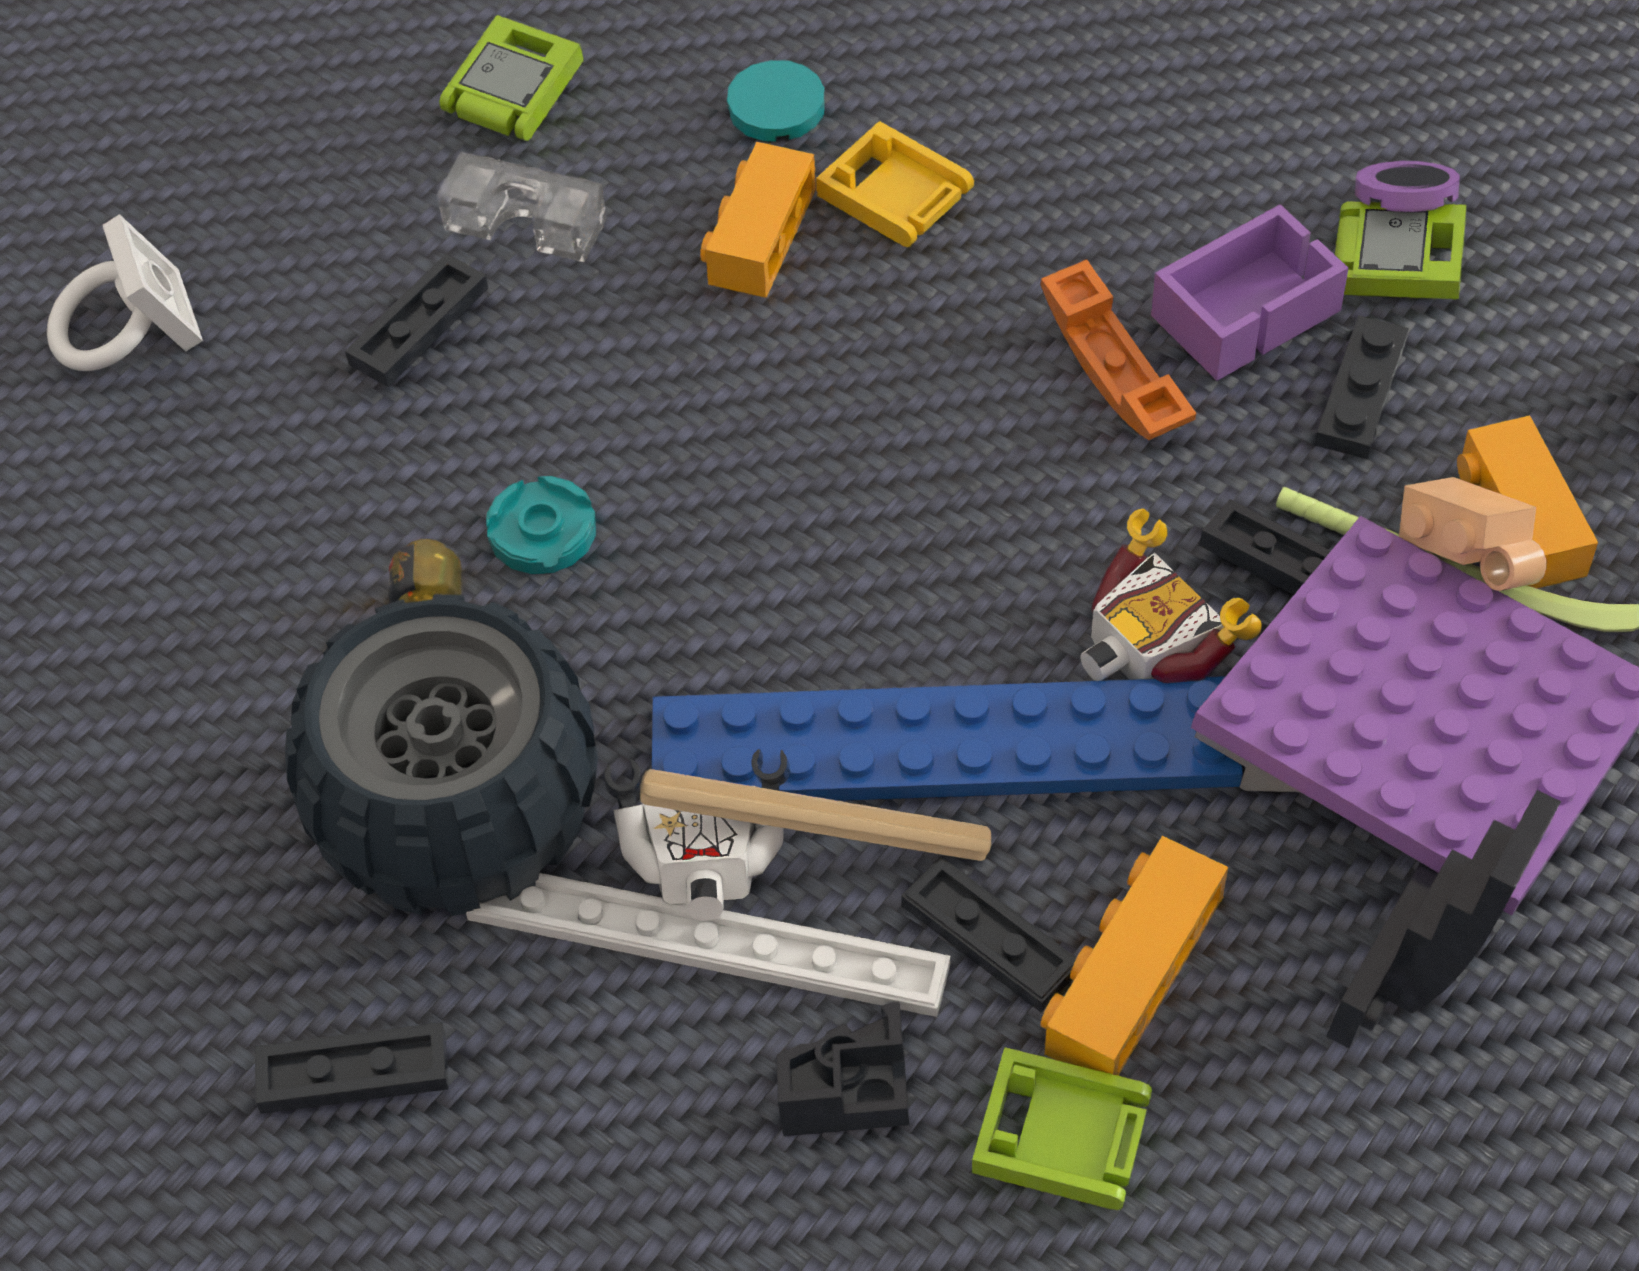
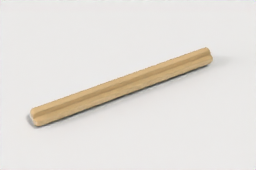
[640,769,991,861]

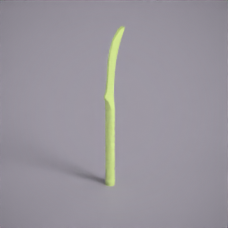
[1276,487,1639,632]

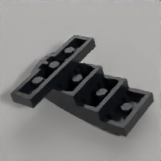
[1326,790,1561,1049]

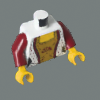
[1080,508,1262,684]

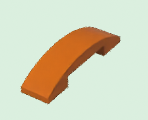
[1040,259,1197,440]

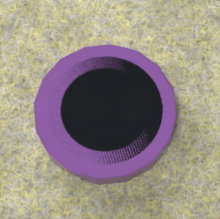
[1355,161,1460,212]

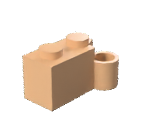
[1399,477,1546,591]

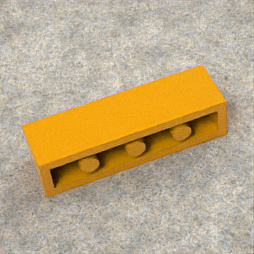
[1040,836,1228,1076]

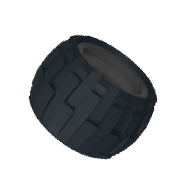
[285,594,598,916]

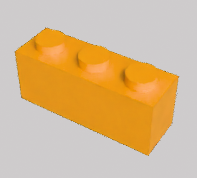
[700,142,816,298]
[1457,415,1598,589]

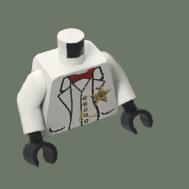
[605,749,791,921]

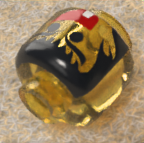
[388,539,462,603]

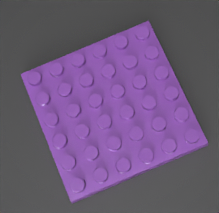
[1191,516,1639,916]

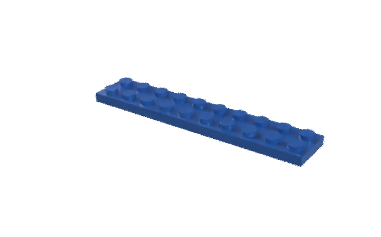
[652,676,1243,801]

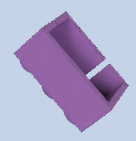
[1151,204,1348,381]

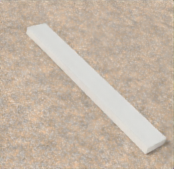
[466,873,951,1017]

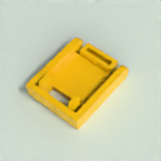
[816,121,974,247]

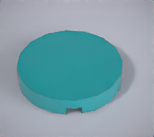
[727,60,825,141]
[486,476,596,574]

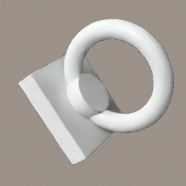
[47,214,203,371]

